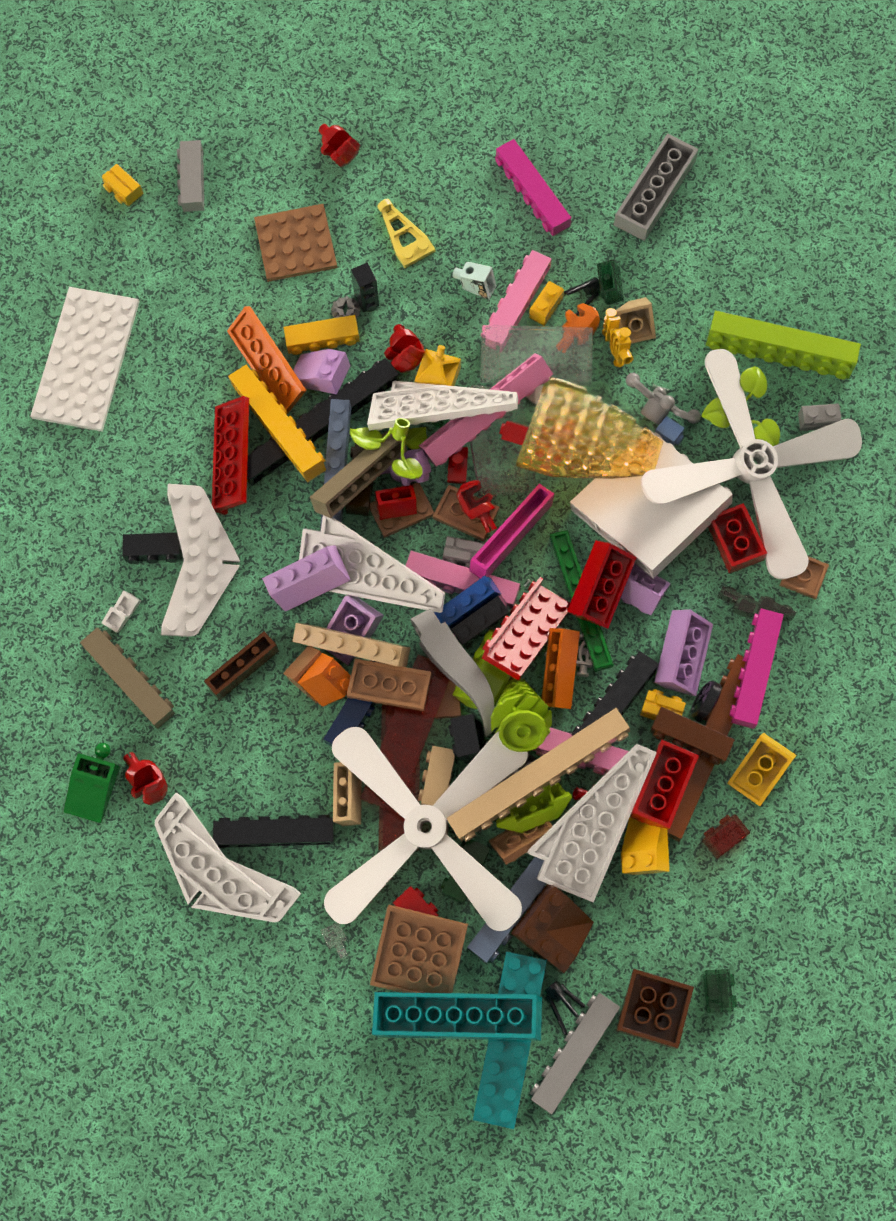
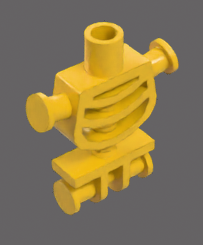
[602,308,634,367]

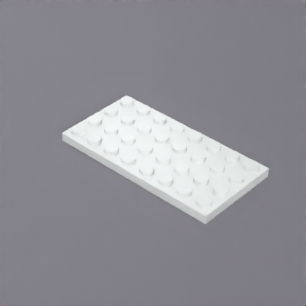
[31,287,140,432]

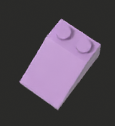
[293,349,350,395]
[326,595,384,665]

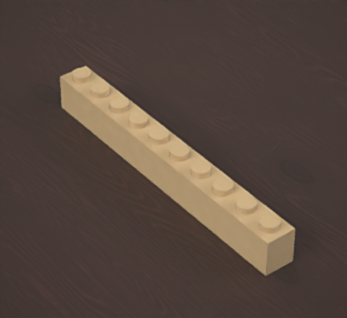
[446,708,630,842]

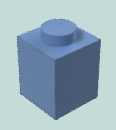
[655,416,685,446]

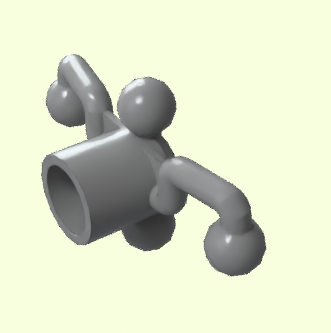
[626,373,701,425]

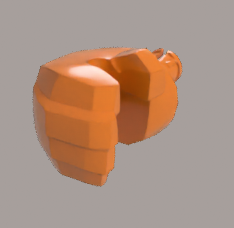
[556,303,600,353]

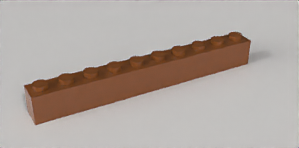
[667,654,746,842]

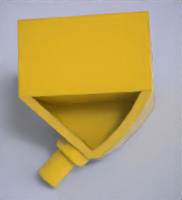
[414,345,461,386]

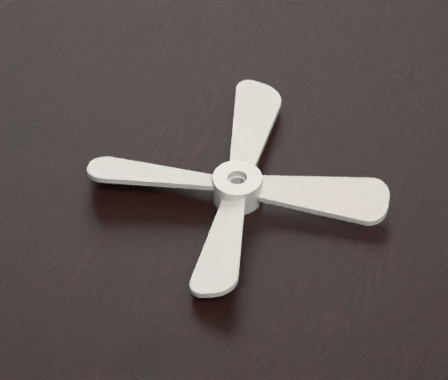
[641,349,862,580]
[324,727,528,931]

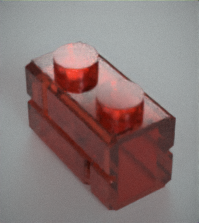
[702,814,750,859]

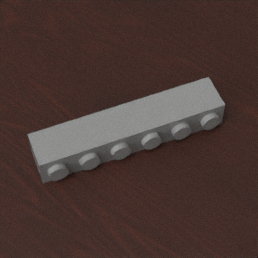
[529,993,620,1115]

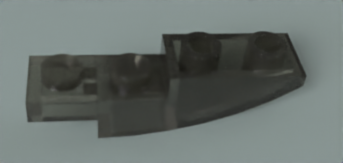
[717,586,797,622]

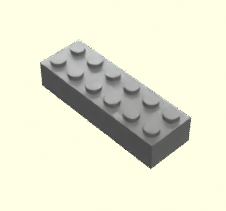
[614,133,699,241]

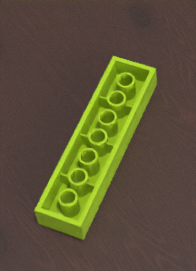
[706,310,861,379]

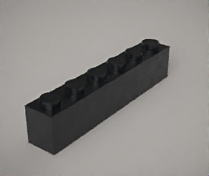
[571,651,659,736]
[213,815,335,848]

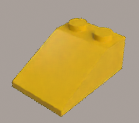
[727,733,797,806]
[621,817,670,875]

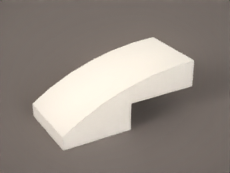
[102,591,141,633]

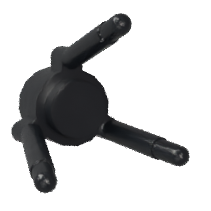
[564,277,602,316]
[545,981,585,1035]

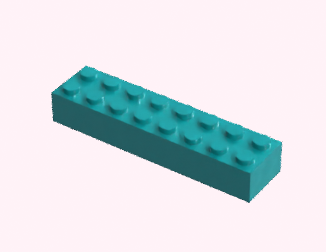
[473,952,547,1129]
[372,992,542,1041]

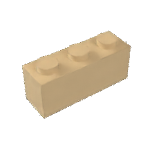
[418,746,456,806]
[333,762,362,826]

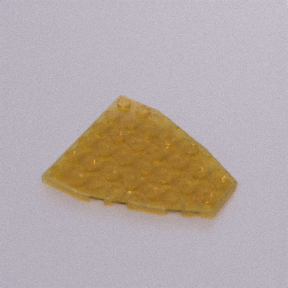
[516,377,663,479]

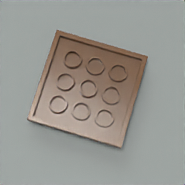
[254,204,337,282]
[370,905,468,993]

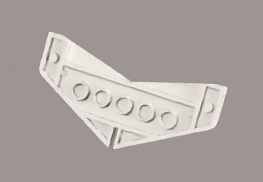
[161,484,240,637]
[155,793,301,922]

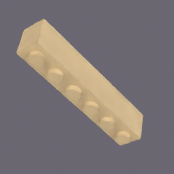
[292,623,411,667]

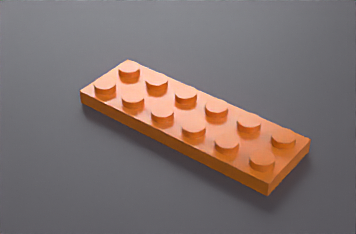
[227,306,307,414]

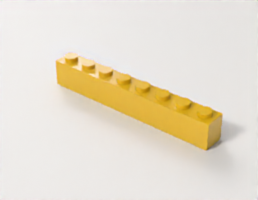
[228,364,326,483]

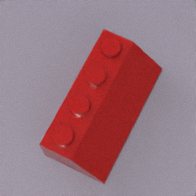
[567,540,637,629]
[630,740,699,829]

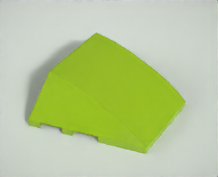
[496,782,572,833]

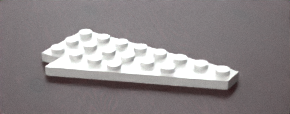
[367,381,518,431]
[299,515,445,613]
[527,744,657,902]

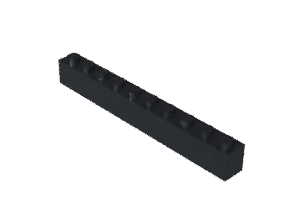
[247,358,399,486]

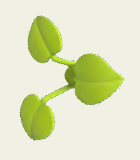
[701,366,780,446]
[349,418,427,479]

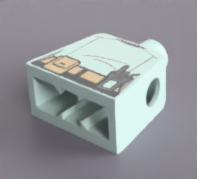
[453,262,497,300]

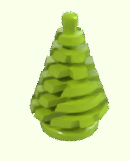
[491,676,552,752]

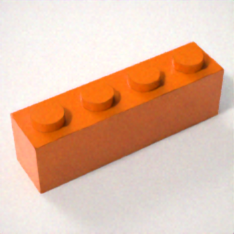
[542,628,580,709]

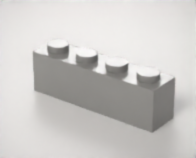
[177,140,205,212]

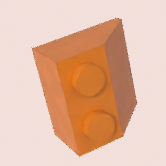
[297,653,351,707]

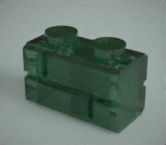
[597,260,624,305]
[703,969,737,1014]

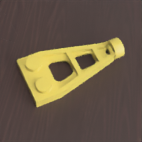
[377,199,435,268]

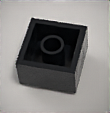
[449,713,486,764]

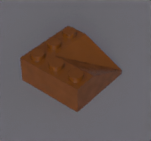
[511,884,594,973]
[615,969,694,1050]

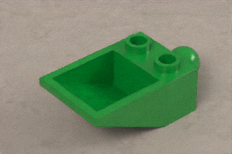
[63,743,120,823]

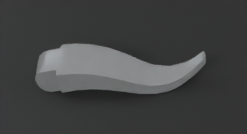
[410,609,495,737]

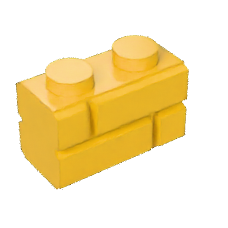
[102,164,144,206]
[529,281,564,326]
[640,689,686,720]

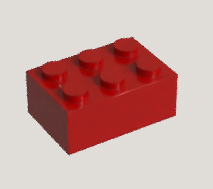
[708,503,767,574]

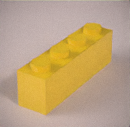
[283,315,360,355]

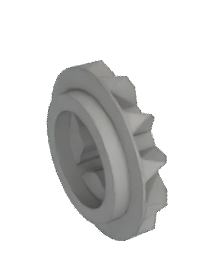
[331,295,360,319]

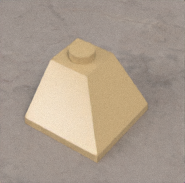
[616,297,656,344]

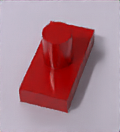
[447,447,468,484]

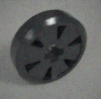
[690,680,721,722]

